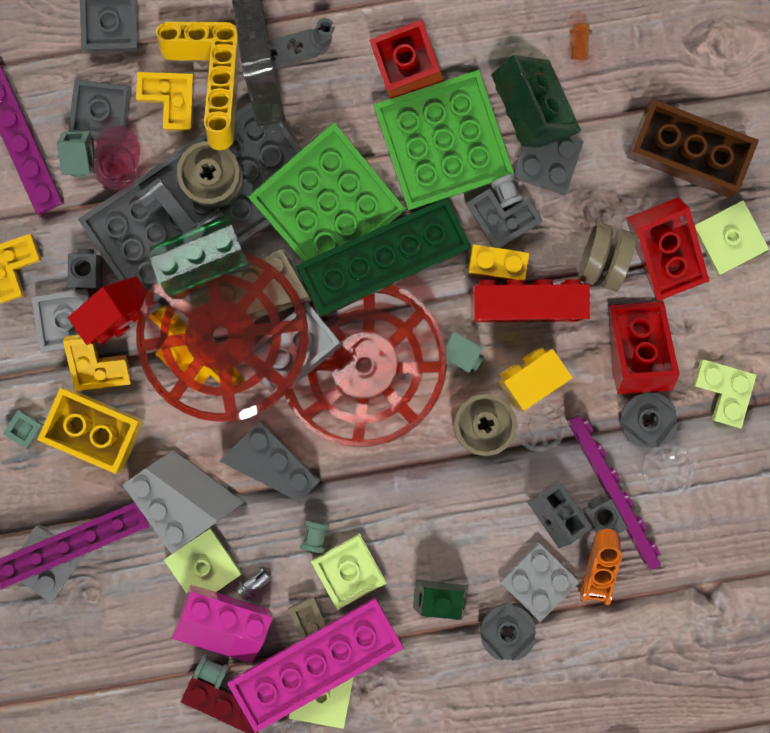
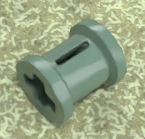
[300,520,330,553]
[193,654,229,689]

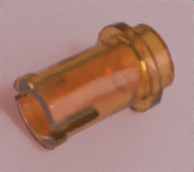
[570,23,592,61]

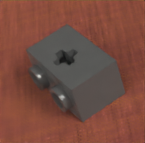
[527,481,592,548]

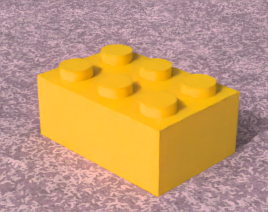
[496,348,573,411]
[37,388,145,474]

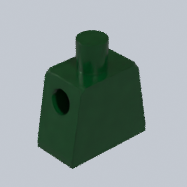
[413,580,469,620]

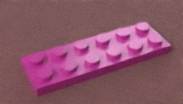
[227,597,404,733]

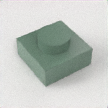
[3,410,44,449]

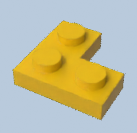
[136,72,194,132]
[0,234,42,305]
[63,335,132,391]

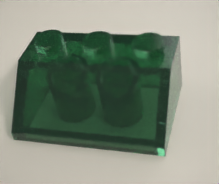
[491,55,581,148]
[149,214,249,297]

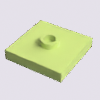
[694,200,769,276]
[164,528,242,594]
[311,533,387,610]
[289,678,353,729]

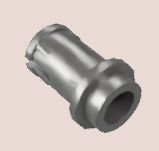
[236,565,273,601]

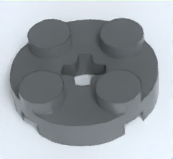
[619,392,678,448]
[479,602,536,661]

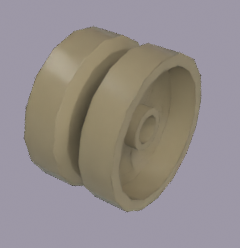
[177,141,244,209]
[578,222,636,292]
[452,393,517,456]

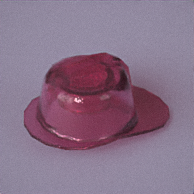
[92,126,140,191]

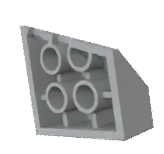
[123,450,245,554]

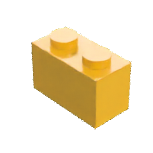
[467,245,529,281]

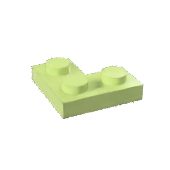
[693,359,757,428]

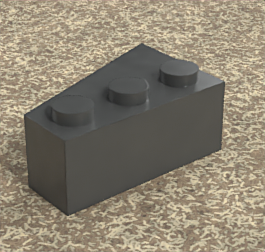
[220,420,321,502]

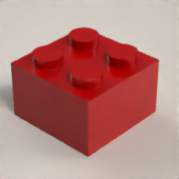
[369,20,443,99]
[67,276,155,346]

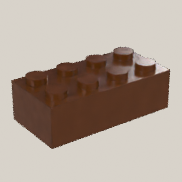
[626,99,759,198]

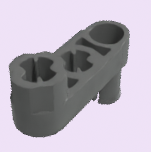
[253,18,335,76]
[136,178,229,249]

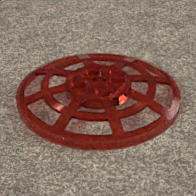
[136,250,309,422]
[284,285,447,447]

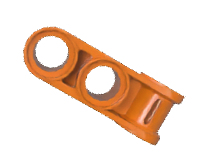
[580,529,622,605]

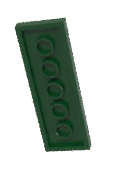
[296,198,472,318]

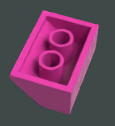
[172,584,273,663]

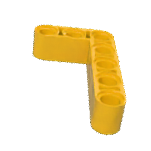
[156,22,240,150]

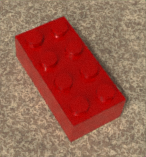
[470,279,590,323]

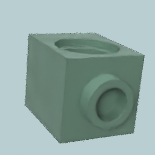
[56,131,95,177]
[439,332,484,373]

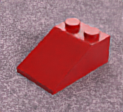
[626,197,710,302]
[608,302,680,394]

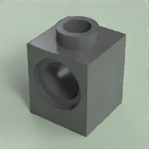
[67,249,103,290]
[582,495,628,534]

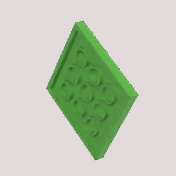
[373,70,514,212]
[247,122,406,262]

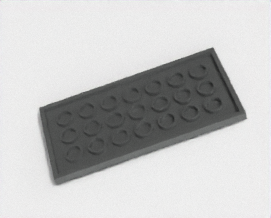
[78,94,301,303]

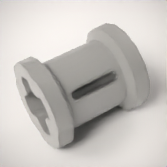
[491,174,523,209]

